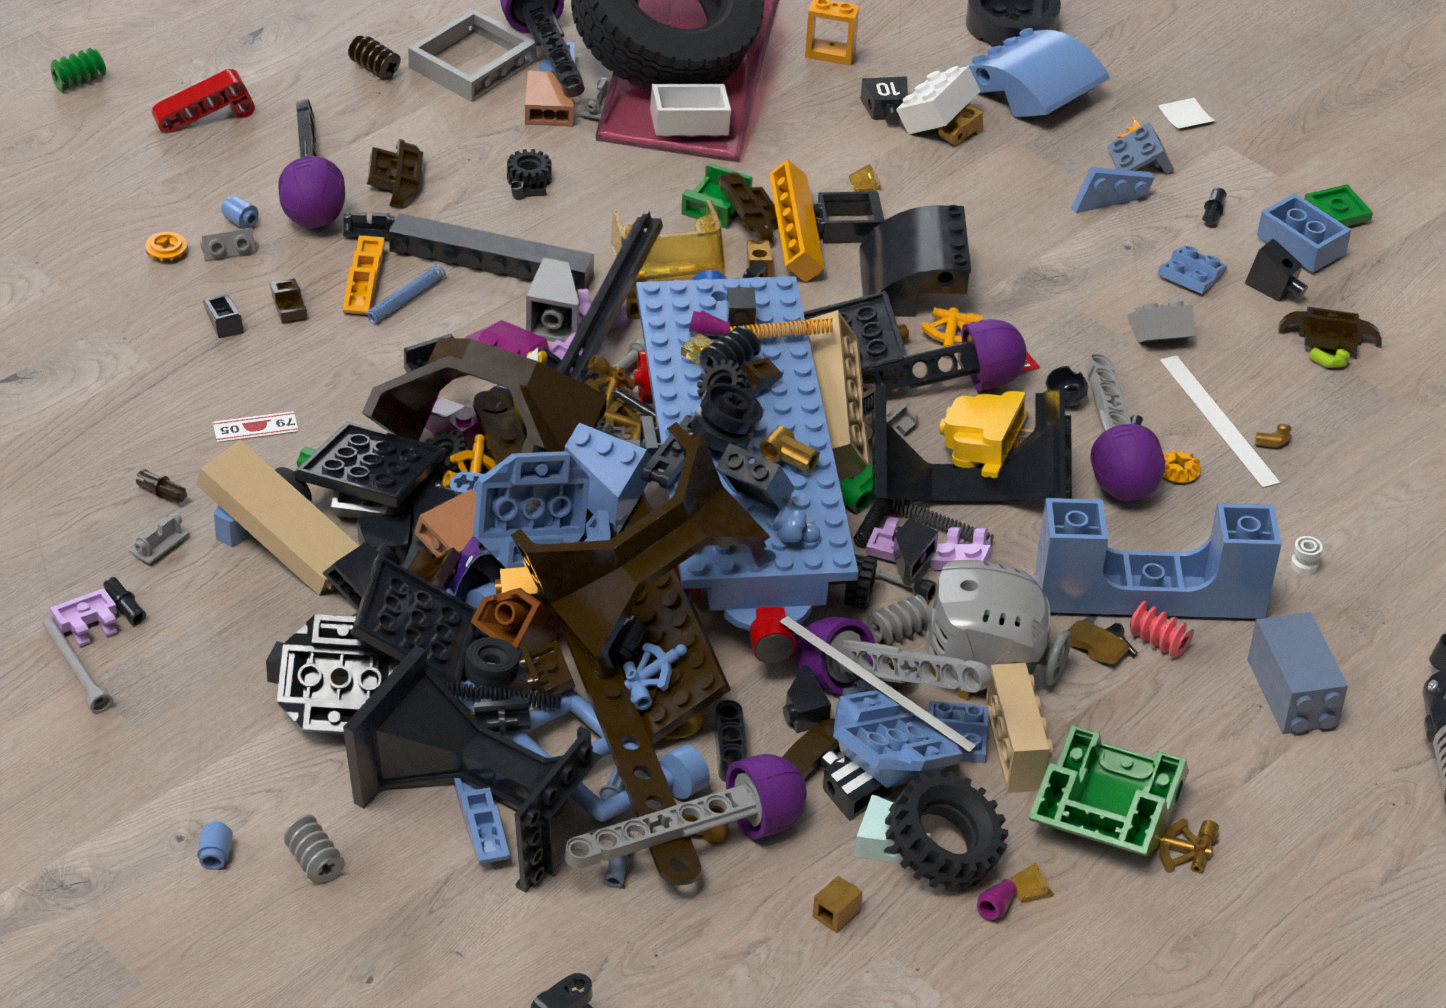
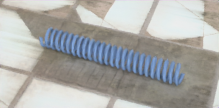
[366,265,446,324]

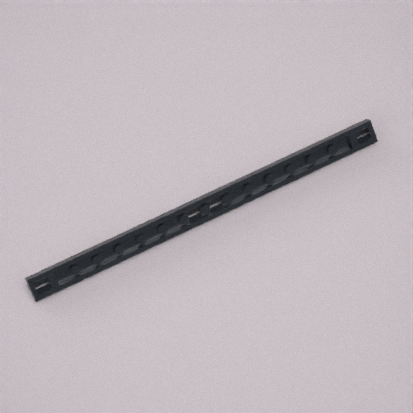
[524,211,663,438]

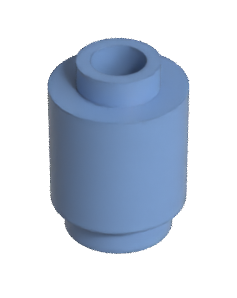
[221,196,259,229]
[197,821,233,870]

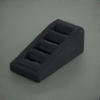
[203,294,243,338]

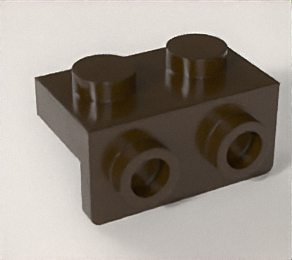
[408,547,461,590]
[519,640,576,697]

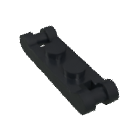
[641,415,696,490]

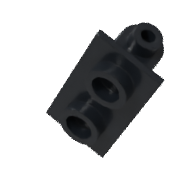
[343,211,395,239]

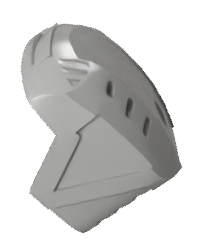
[926,560,1050,684]

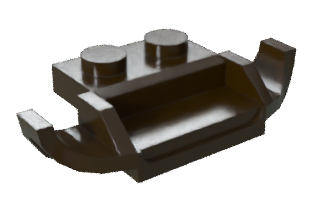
[367,139,423,209]
[717,172,778,244]
[1278,306,1382,353]

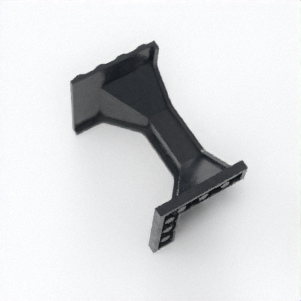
[862,385,1072,501]
[343,645,602,893]

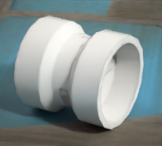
[1290,536,1323,575]

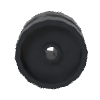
[691,383,763,453]

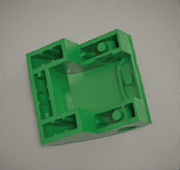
[1029,725,1189,857]

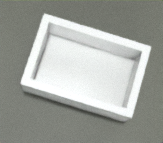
[896,66,980,134]
[650,84,731,137]

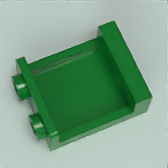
[681,163,753,229]

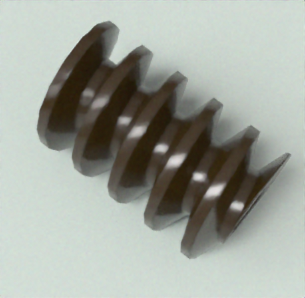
[348,35,401,79]

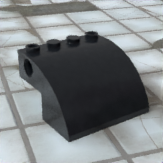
[859,205,971,317]

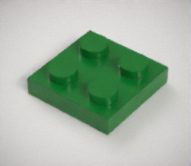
[1304,184,1373,226]

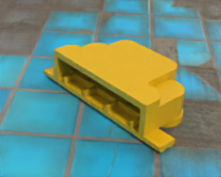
[939,391,1029,478]

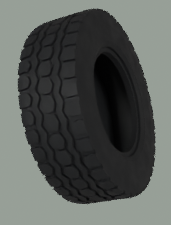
[571,0,764,91]

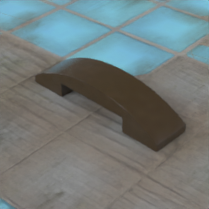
[781,718,840,778]

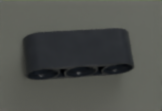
[714,700,747,782]

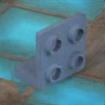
[1107,122,1174,174]

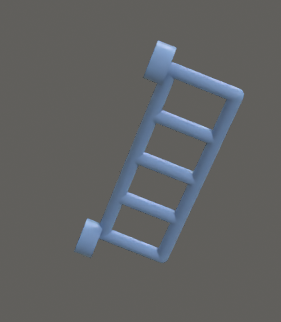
[455,582,710,822]

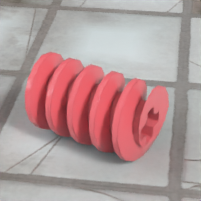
[1130,601,1194,658]

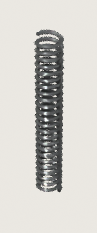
[892,500,994,543]

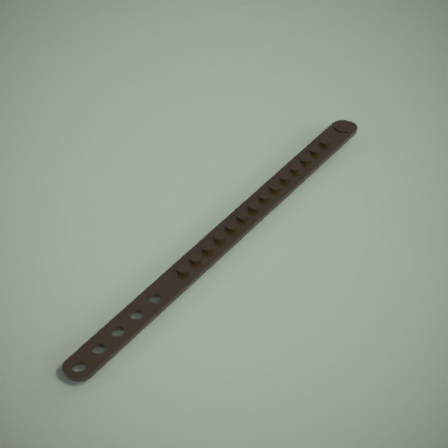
[473,390,701,885]

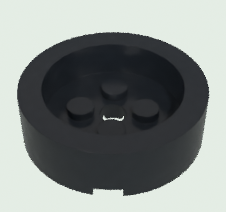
[966,0,1061,47]

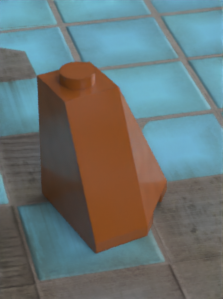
[471,588,561,653]

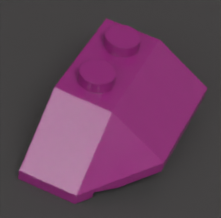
[466,320,550,357]

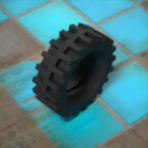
[885,770,1009,892]

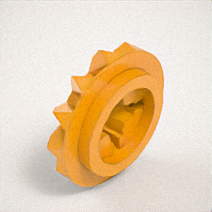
[145,232,187,262]
[1163,449,1201,483]

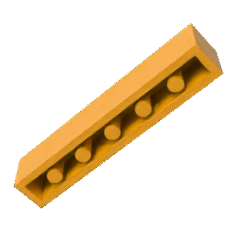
[769,159,825,283]

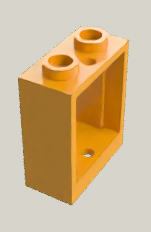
[805,0,860,66]

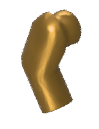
[1255,424,1292,448]

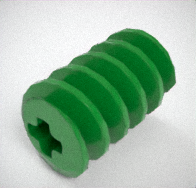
[51,47,106,90]

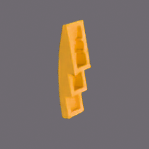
[342,235,385,315]

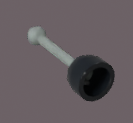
[875,567,937,603]

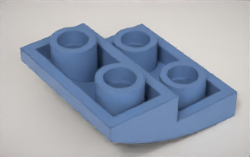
[1157,246,1228,294]
[929,701,989,763]

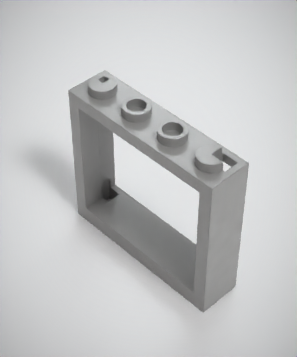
[408,8,536,102]

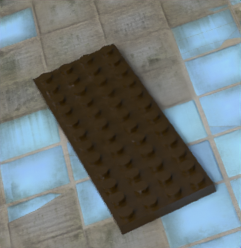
[578,491,731,745]

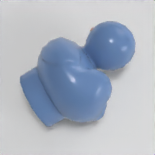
[772,506,820,543]

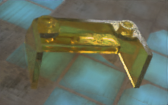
[611,200,725,282]

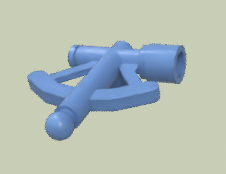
[623,643,687,710]

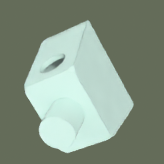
[854,795,931,863]

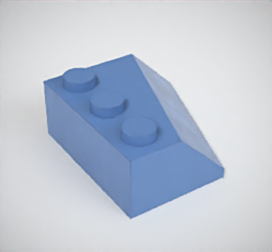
[564,423,652,535]

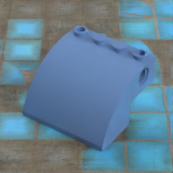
[965,28,1110,117]

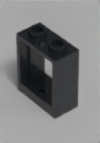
[813,191,884,243]
[716,443,795,512]

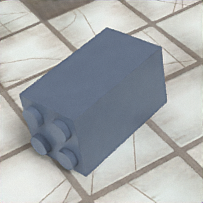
[1247,612,1348,734]

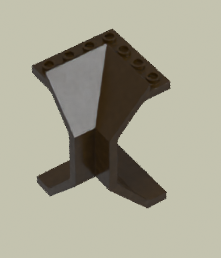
[362,338,608,453]
[511,422,771,675]

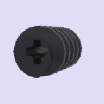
[699,326,761,374]

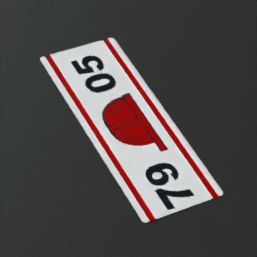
[213,411,298,442]

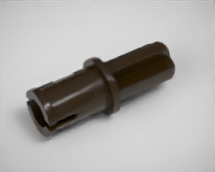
[136,469,188,503]

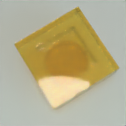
[681,333,714,366]

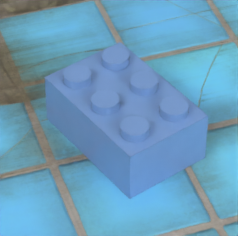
[1257,193,1351,272]

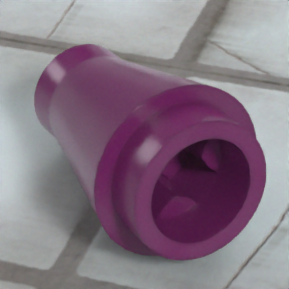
[689,310,730,337]
[977,879,1017,920]

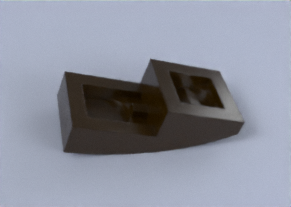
[269,278,308,323]
[724,358,783,395]

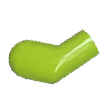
[1309,347,1350,368]

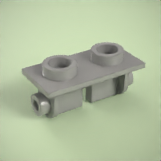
[579,77,618,120]
[200,228,256,261]
[868,400,918,443]
[129,513,189,564]

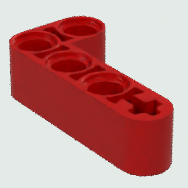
[152,69,255,133]

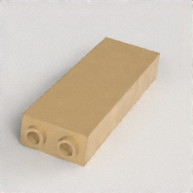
[196,440,359,595]

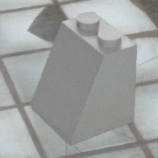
[526,258,579,342]

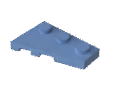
[1071,167,1155,213]

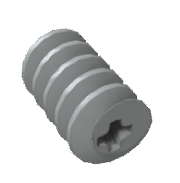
[867,595,931,645]
[283,814,345,884]

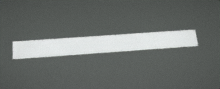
[1160,355,1280,487]
[780,616,976,752]

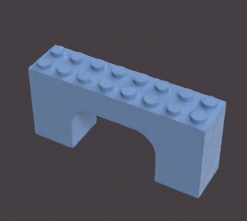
[1034,498,1282,619]

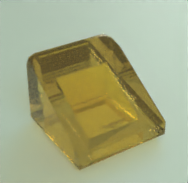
[849,164,883,192]
[1010,863,1055,903]

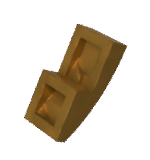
[1067,620,1129,664]

